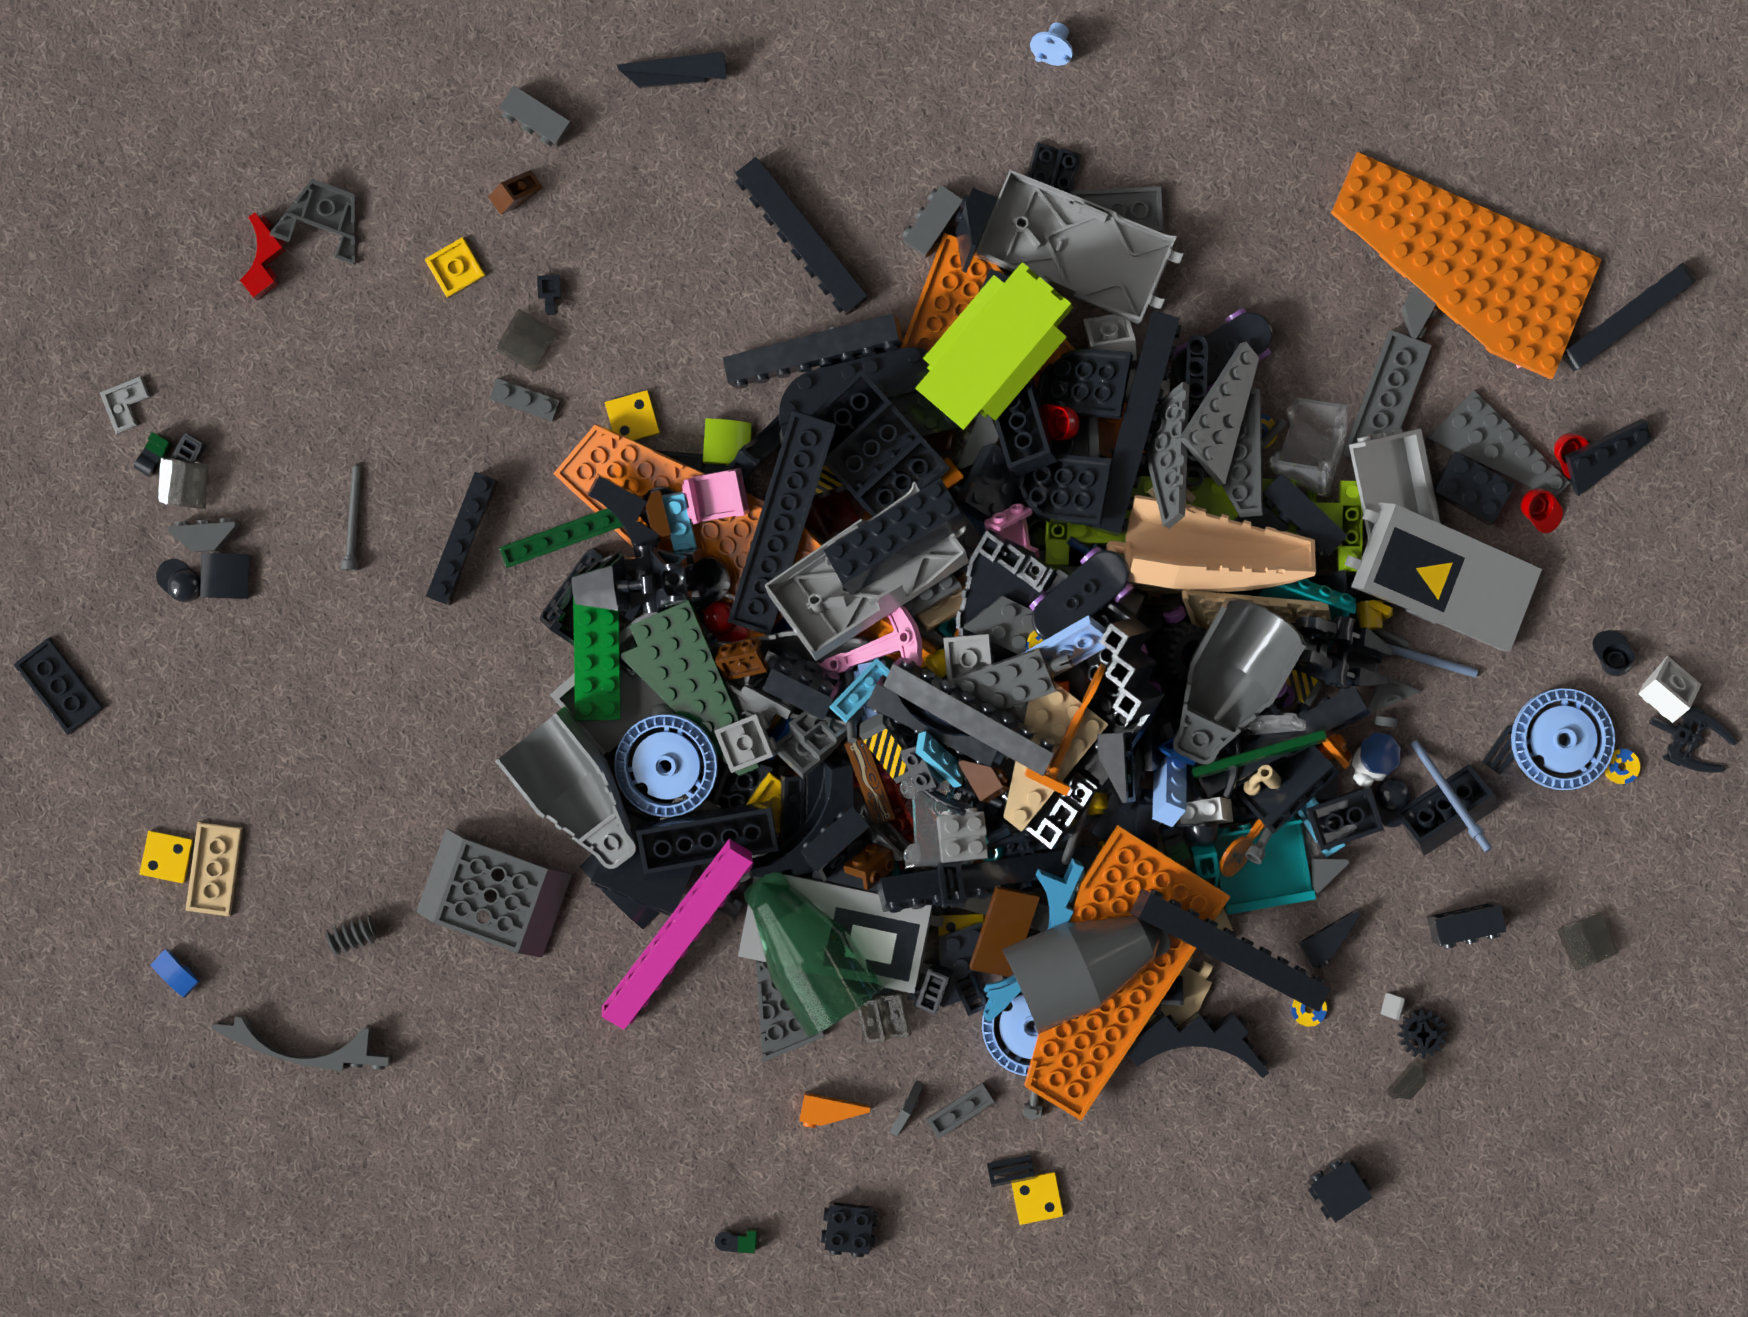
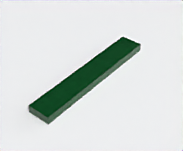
[499,508,623,568]
[1192,730,1328,779]

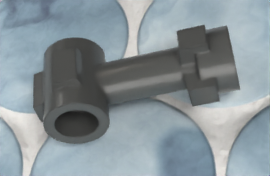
[1023,1091,1043,1120]

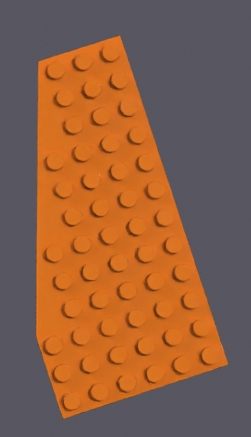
[1331,152,1602,380]
[553,424,823,639]
[1024,825,1230,1121]

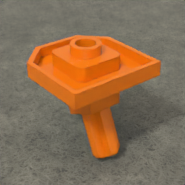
[1317,733,1352,769]

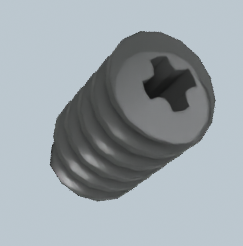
[326,915,376,955]

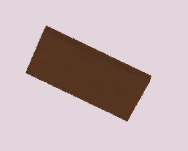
[969,885,1040,977]

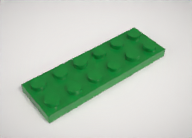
[573,597,621,721]

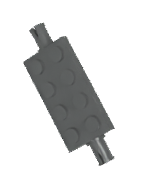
[954,647,1073,711]

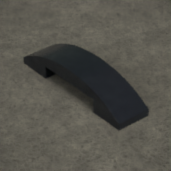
[580,854,658,929]

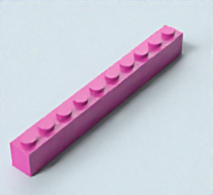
[602,839,753,1030]

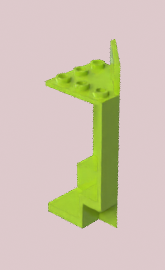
[915,262,1074,430]

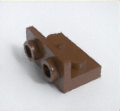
[715,638,768,681]

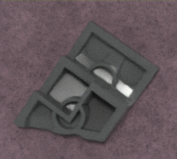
[774,711,847,778]

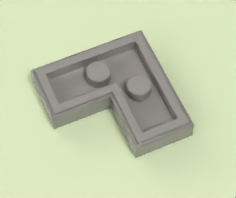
[100,376,150,434]

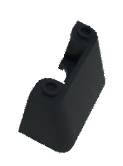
[540,549,636,646]

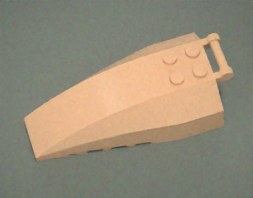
[1106,495,1316,592]

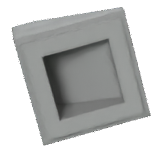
[1381,993,1405,1020]

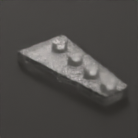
[1238,713,1306,736]

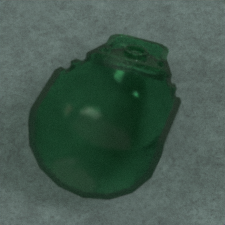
[745,872,884,1037]

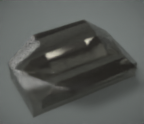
[1385,1059,1426,1100]

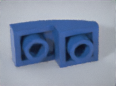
[151,949,200,998]

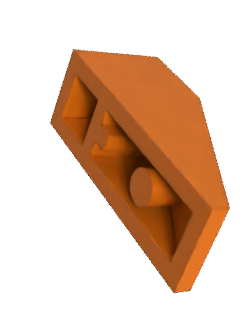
[799,1092,871,1128]

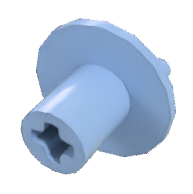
[1030,23,1073,66]

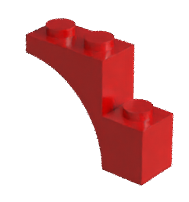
[240,212,286,300]

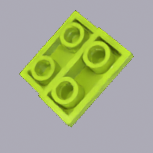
[703,418,752,466]

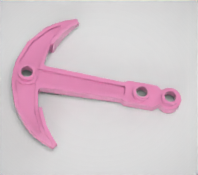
[817,606,922,674]

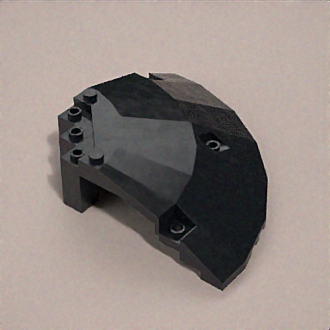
[956,530,1165,849]

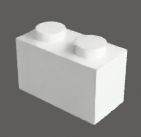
[1180,797,1233,825]

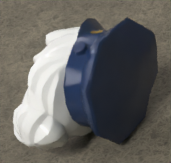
[1352,733,1400,787]

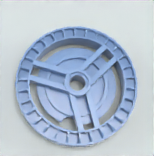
[1511,688,1615,790]
[614,714,718,817]
[982,991,1038,1076]

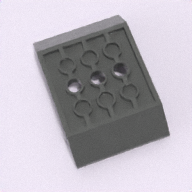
[417,828,572,958]

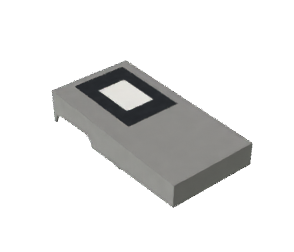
[738,871,944,994]

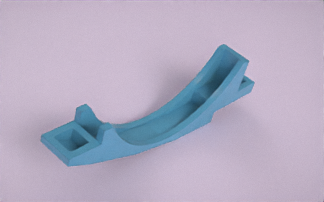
[983,858,1085,1022]

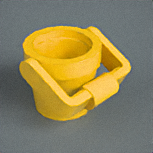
[1356,600,1393,630]

